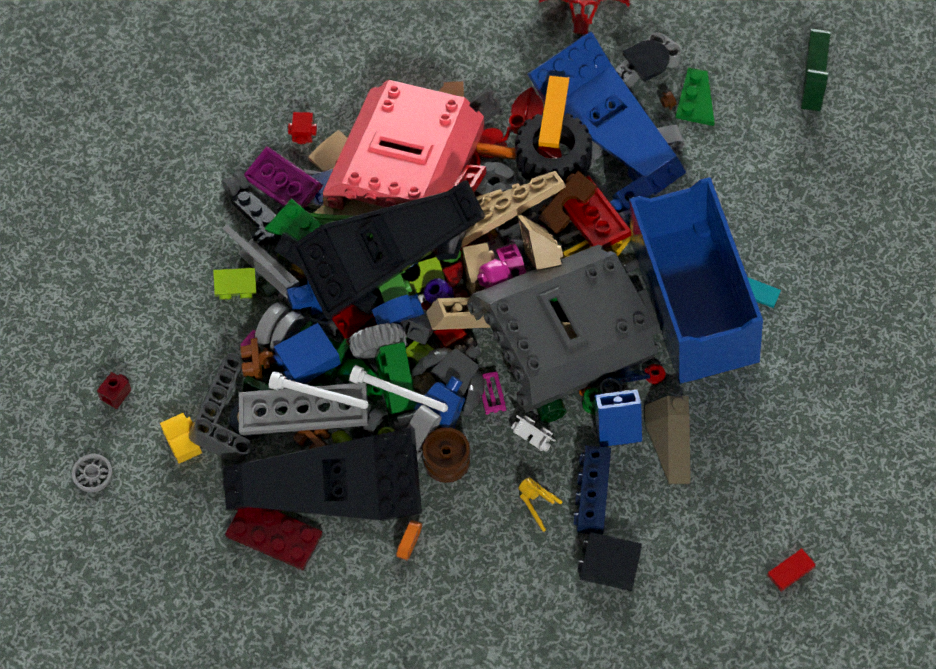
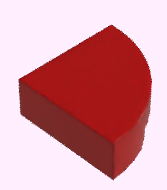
[442,261,463,288]

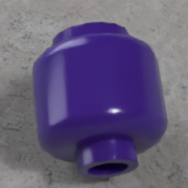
[424,278,454,305]

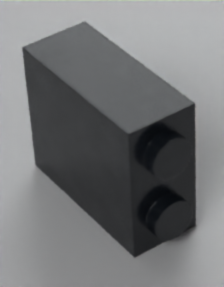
[577,532,642,591]

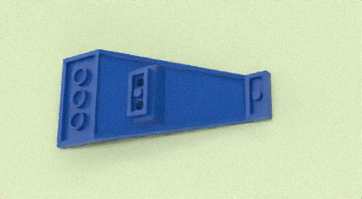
[527,32,687,195]

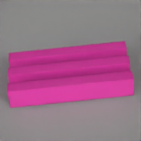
[481,371,506,415]

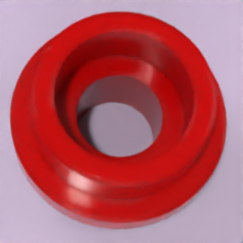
[644,364,665,384]

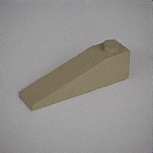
[645,396,690,484]

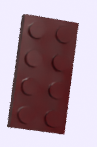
[225,508,323,571]

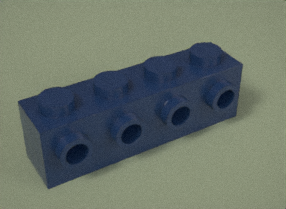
[573,445,611,535]

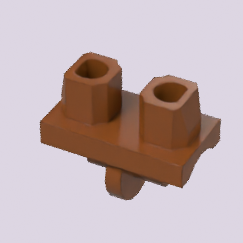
[240,338,275,381]
[293,429,331,449]

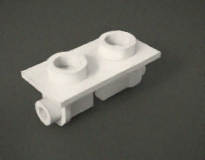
[511,415,556,452]

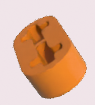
[397,520,422,560]

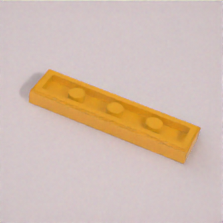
[539,76,569,148]

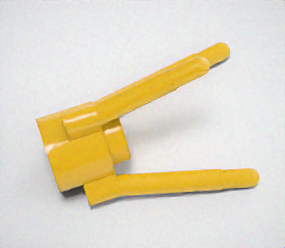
[518,477,563,532]

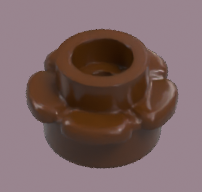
[660,91,677,110]

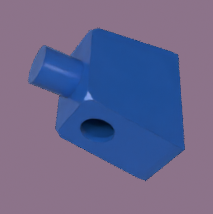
[610,175,655,212]
[414,376,465,429]

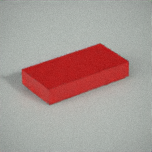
[767,548,816,592]

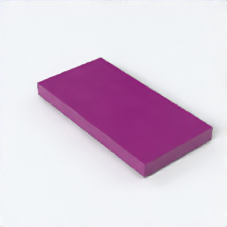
[244,146,323,209]

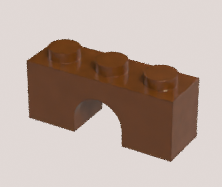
[538,171,598,236]

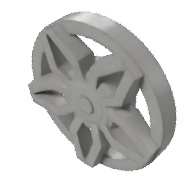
[72,454,113,492]

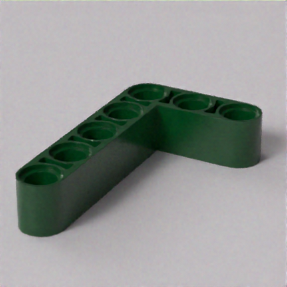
[801,28,831,112]

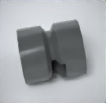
[356,403,388,436]

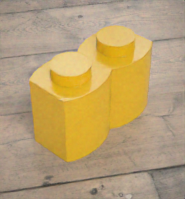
[160,413,202,464]

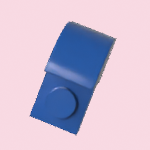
[286,280,323,315]
[372,294,424,325]

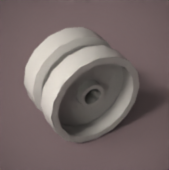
[255,302,305,352]

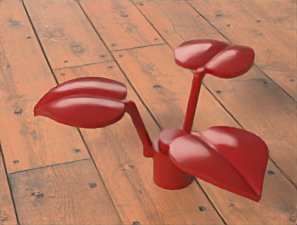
[539,0,630,34]
[478,87,562,158]

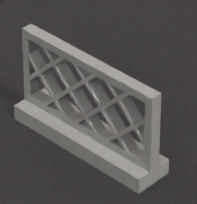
[222,224,301,298]

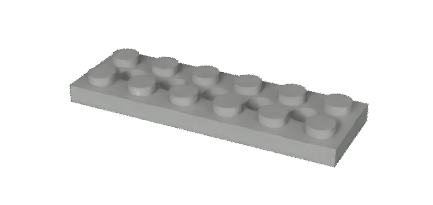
[239,383,368,435]

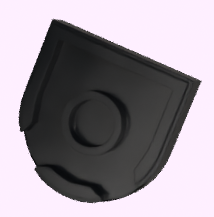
[623,40,670,82]

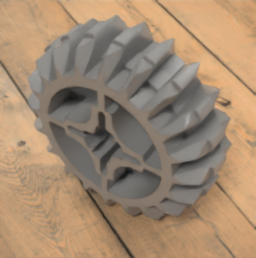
[349,323,406,360]

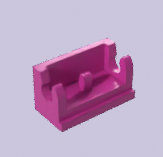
[496,244,526,279]

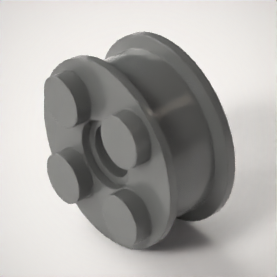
[474,162,516,197]

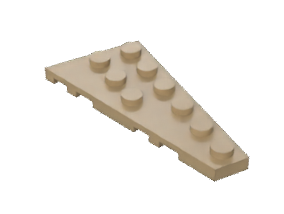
[461,171,566,247]

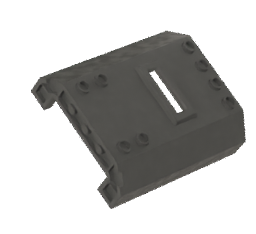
[467,245,658,413]

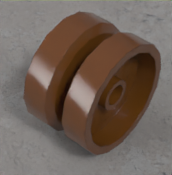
[423,428,470,483]

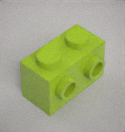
[213,268,256,300]

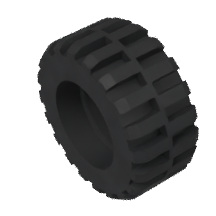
[515,113,592,185]

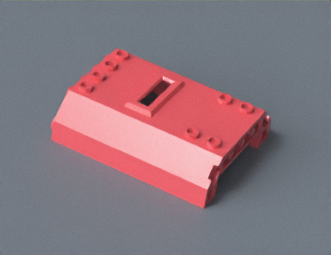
[323,80,484,210]

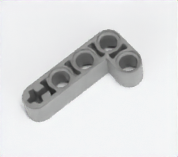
[615,32,681,89]

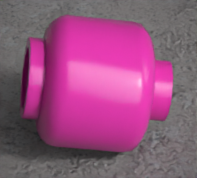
[477,259,510,288]

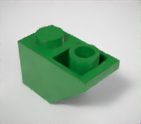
[336,359,383,403]

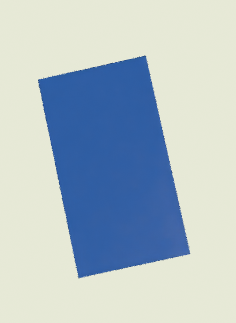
[630,177,763,384]

